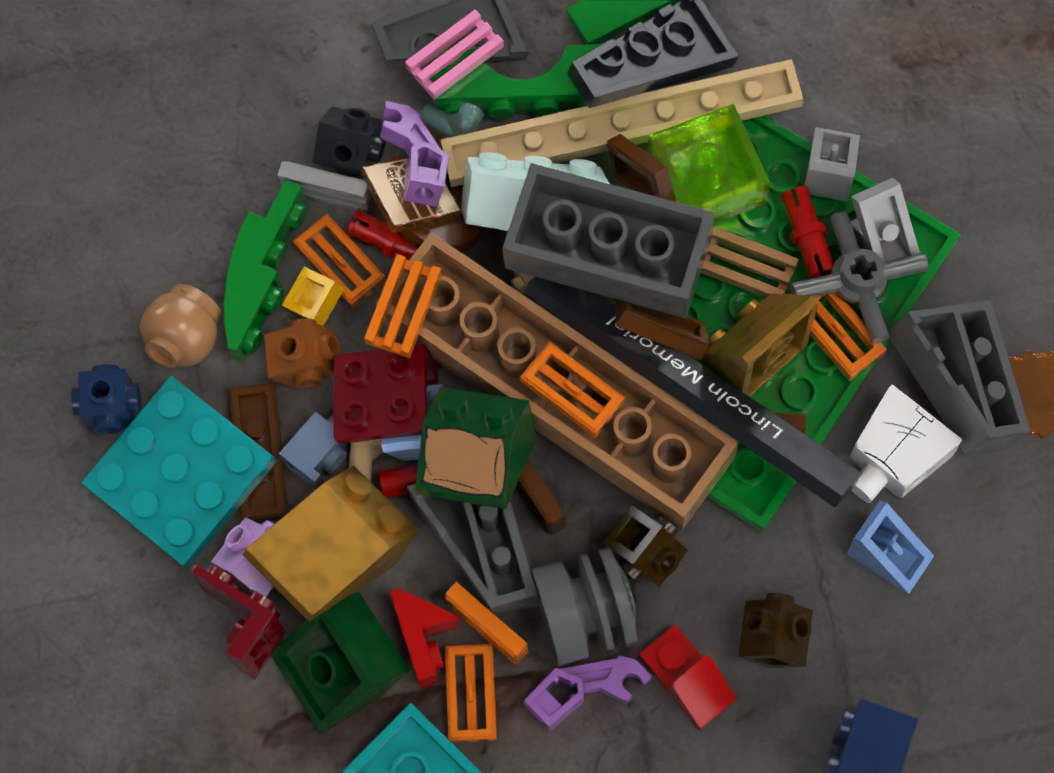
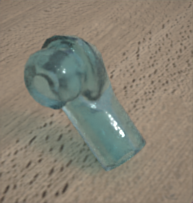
[420,103,483,138]

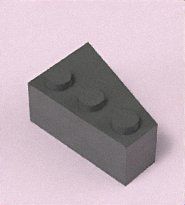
[887,300,1031,456]
[407,484,539,618]

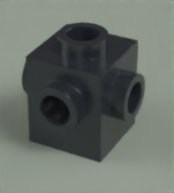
[312,106,386,177]

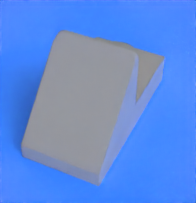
[851,178,920,262]

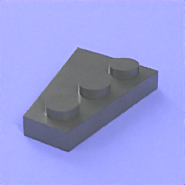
[371,0,527,67]

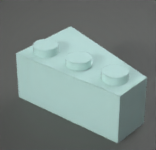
[461,152,609,231]

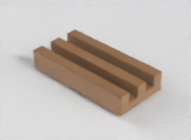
[701,226,799,298]

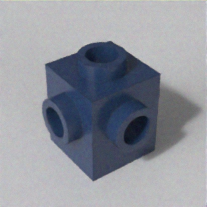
[71,364,141,434]

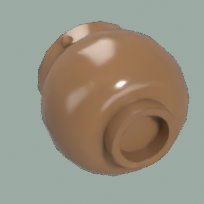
[139,284,222,368]

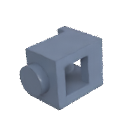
[279,411,348,490]

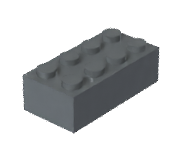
[502,163,714,319]

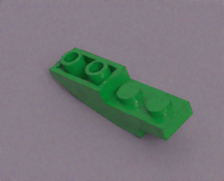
[224,179,308,365]

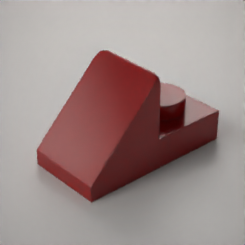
[390,588,461,689]
[638,625,737,730]

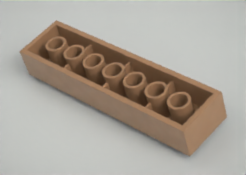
[375,233,739,531]

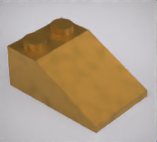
[701,293,819,397]
[242,465,419,621]

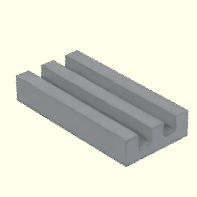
[277,161,372,213]

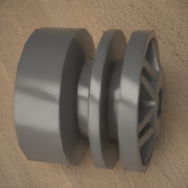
[531,546,637,666]

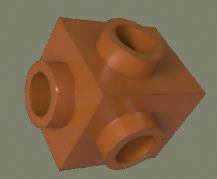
[264,319,341,389]

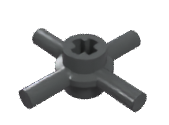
[790,211,928,344]

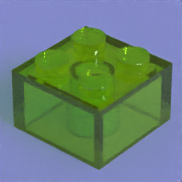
[647,104,770,223]

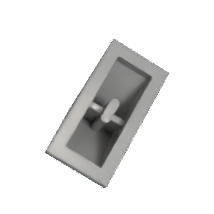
[804,127,860,202]

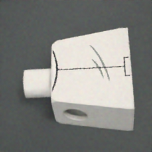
[850,384,962,503]

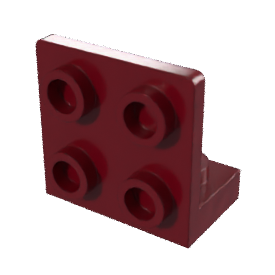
[334,344,438,444]
[190,563,287,680]

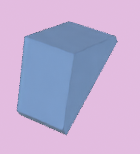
[847,500,934,594]

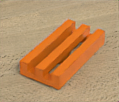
[293,213,386,309]
[364,254,442,358]
[810,292,887,382]
[520,341,625,438]
[445,582,529,665]
[445,644,497,743]

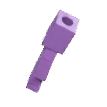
[380,101,449,207]
[524,656,652,732]

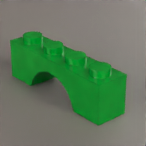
[433,44,602,121]

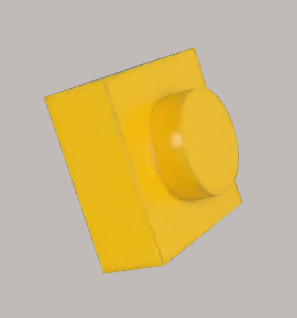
[281,267,345,326]

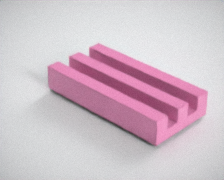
[405,9,504,100]

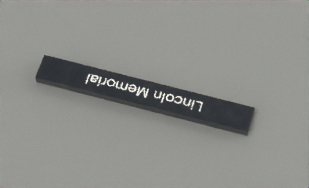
[524,277,862,508]

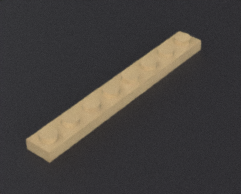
[441,59,803,187]

